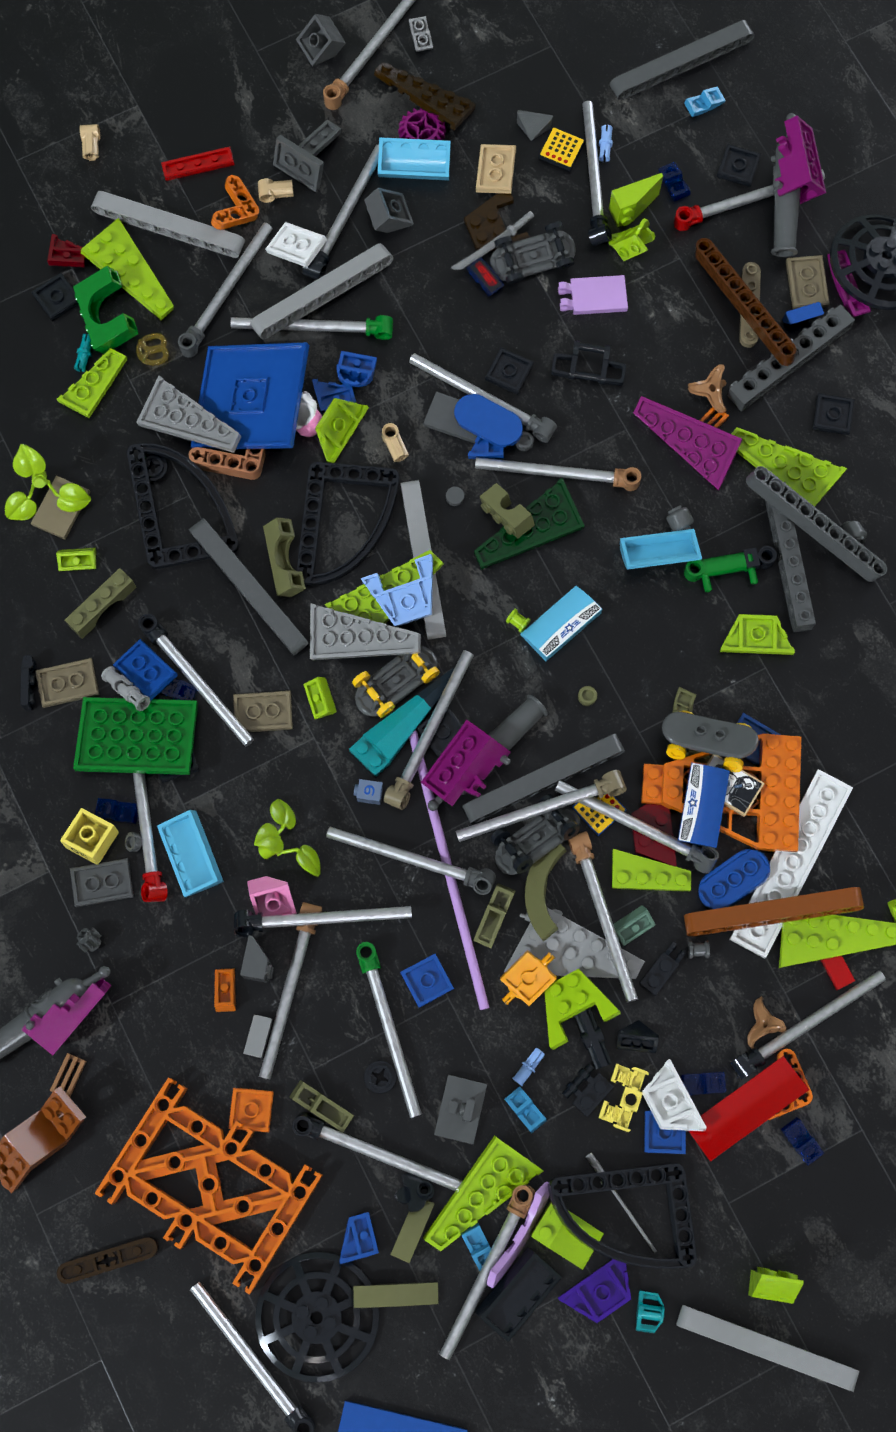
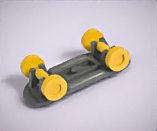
[352,646,440,718]
[662,711,759,772]

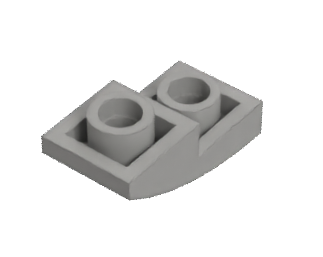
[409,16,433,52]

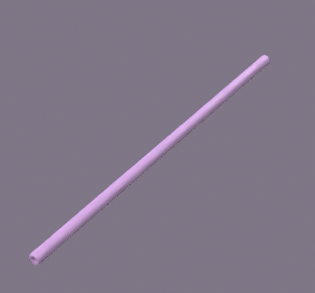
[409,729,490,1010]

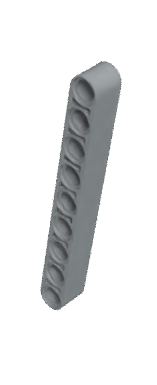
[91,191,245,258]
[250,243,393,339]
[400,480,446,640]
[676,1305,859,1392]

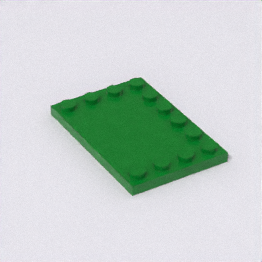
[73,697,198,775]

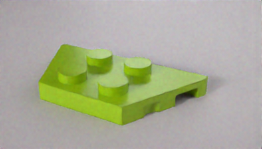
[315,398,369,463]
[720,614,795,655]

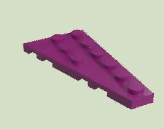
[633,396,743,491]

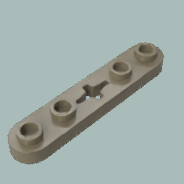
[739,262,761,348]

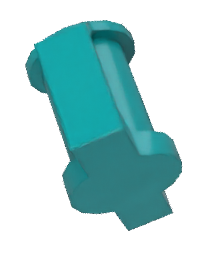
[636,1291,665,1333]

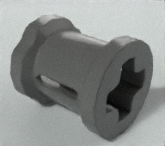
[688,940,710,959]

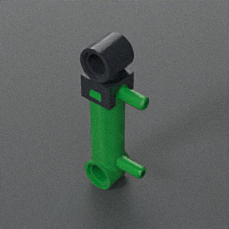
[684,546,777,592]

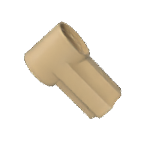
[80,124,100,161]
[258,178,294,203]
[382,423,409,462]

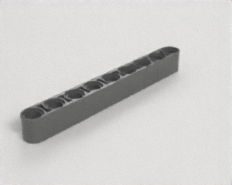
[610,20,754,100]
[746,466,887,582]
[188,518,309,656]
[462,734,625,824]

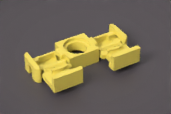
[598,1063,649,1132]

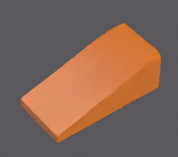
[214,968,236,1012]

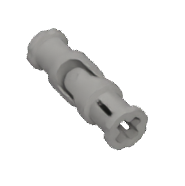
[101,666,150,711]

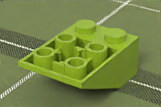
[748,1267,804,1304]

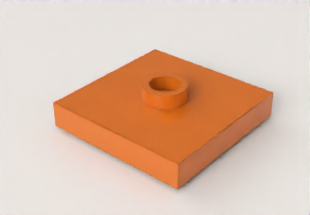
[228,1088,274,1132]

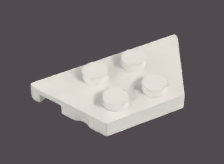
[642,1059,707,1131]

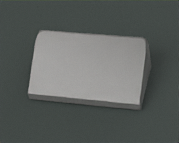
[243,1015,273,1059]

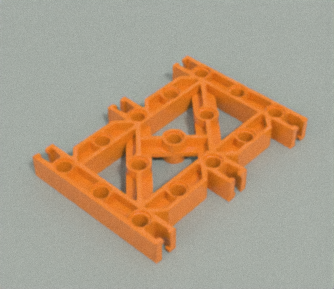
[95,1077,323,1295]

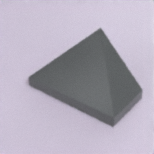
[517,110,553,141]

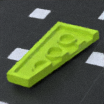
[57,348,127,418]

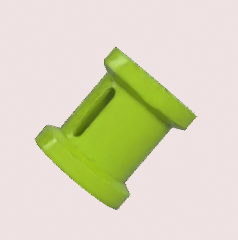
[506,608,531,633]

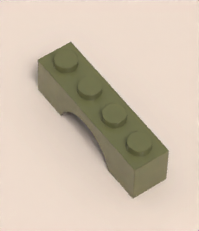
[263,518,306,597]
[65,568,137,639]

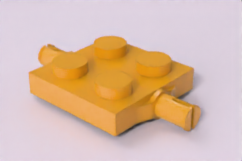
[500,950,557,1006]

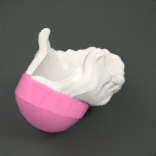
[296,391,322,437]

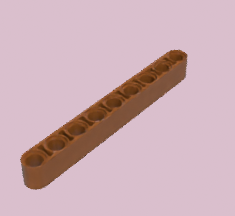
[684,887,864,936]

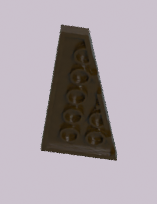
[374,62,476,131]

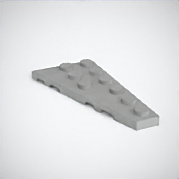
[136,376,241,453]
[310,603,421,660]

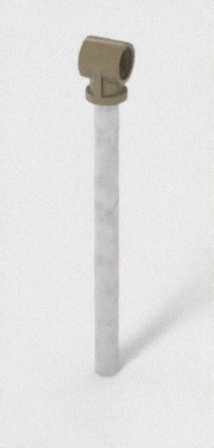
[384,650,474,810]
[456,770,627,842]

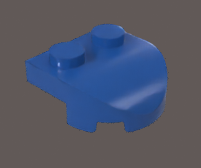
[336,351,377,387]

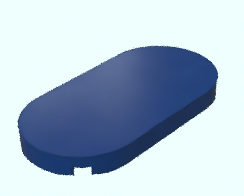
[454,394,523,448]
[699,849,770,910]

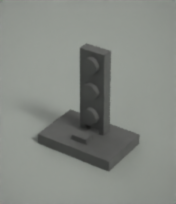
[273,120,341,192]
[434,1075,487,1144]

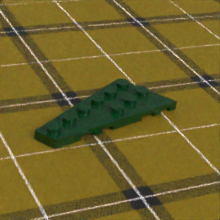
[474,478,585,570]

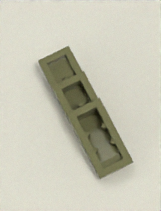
[353,1282,439,1308]

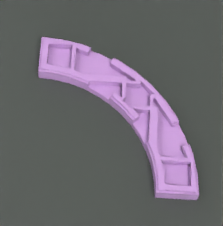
[487,1182,549,1289]

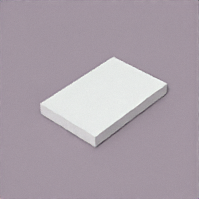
[265,222,327,267]

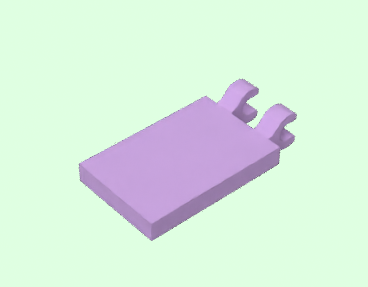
[558,275,628,315]

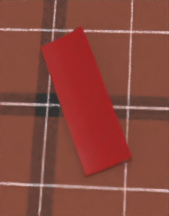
[689,1056,810,1161]

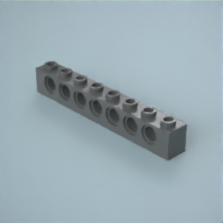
[727,304,855,412]
[765,482,816,633]

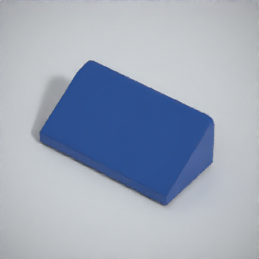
[782,302,824,324]

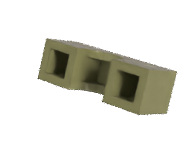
[479,483,535,538]

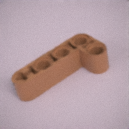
[189,447,265,480]

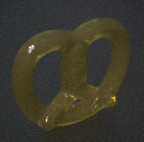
[136,333,169,366]

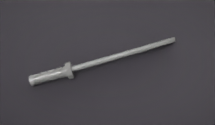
[451,211,534,270]
[586,1152,657,1253]

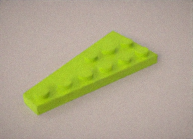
[324,550,444,624]
[779,915,896,968]
[423,1135,544,1251]

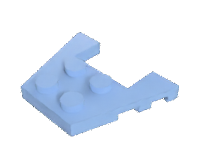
[361,554,433,627]

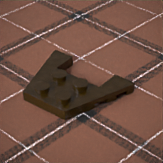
[464,193,530,251]

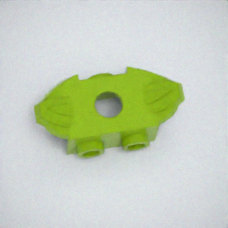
[608,218,655,261]

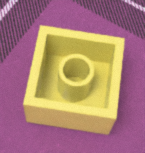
[60,808,119,865]

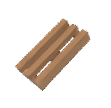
[50,1053,87,1097]

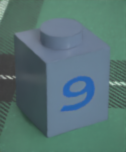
[354,779,383,805]

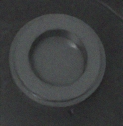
[516,432,534,451]
[446,487,464,506]
[125,832,142,852]

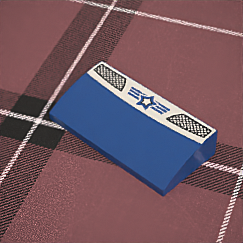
[677,763,730,848]

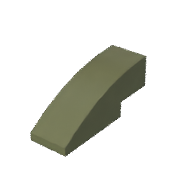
[473,883,516,948]
[289,1080,354,1133]
[390,1201,435,1263]

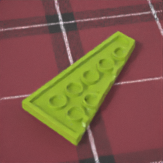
[81,218,174,320]
[731,427,847,507]

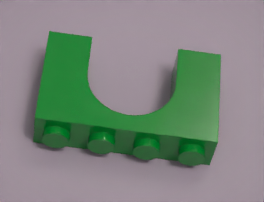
[73,266,139,354]

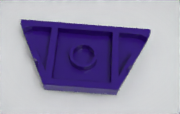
[557,1259,631,1323]

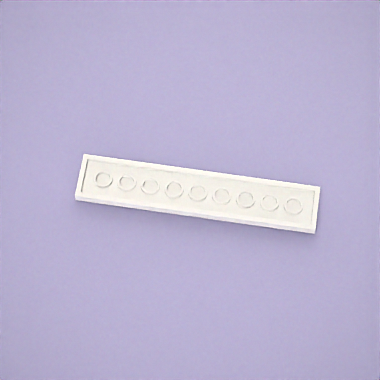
[729,769,853,959]

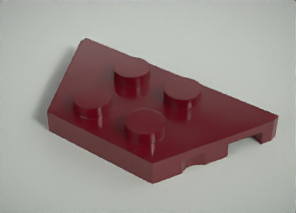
[631,804,677,867]

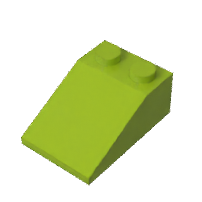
[609,173,663,227]
[530,1201,604,1270]

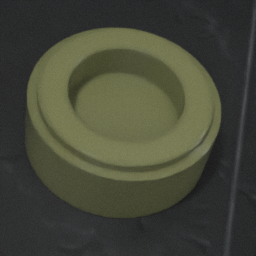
[578,686,597,706]

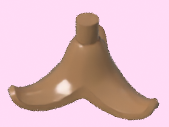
[688,364,727,413]
[747,996,786,1049]

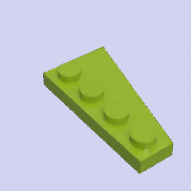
[612,849,691,892]

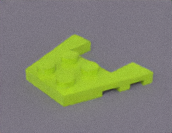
[545,969,621,1050]

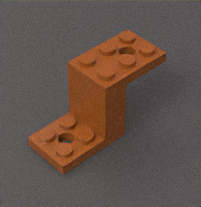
[0,1086,86,1194]

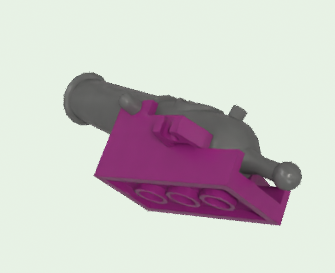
[771,113,826,257]
[421,695,548,811]
[0,966,112,1059]

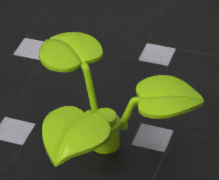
[5,444,91,520]
[254,799,320,877]

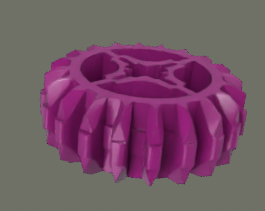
[398,108,446,140]

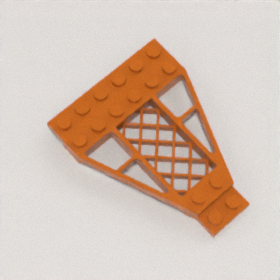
[641,734,801,852]

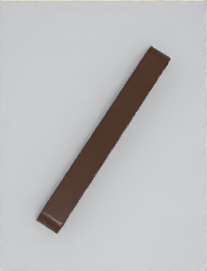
[695,238,796,366]

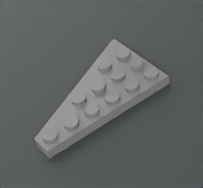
[504,908,645,979]

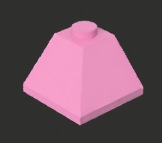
[247,876,297,916]

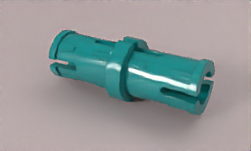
[74,334,92,372]

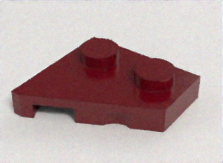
[47,234,86,267]

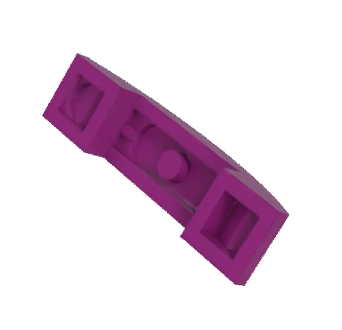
[827,249,871,317]

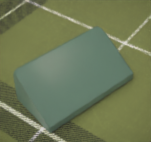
[613,906,656,946]

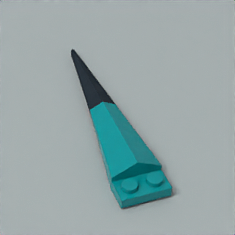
[349,667,455,777]

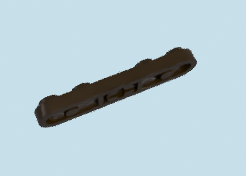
[57,1237,158,1284]

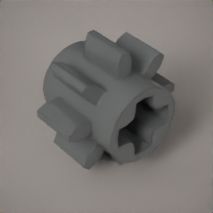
[76,927,102,953]

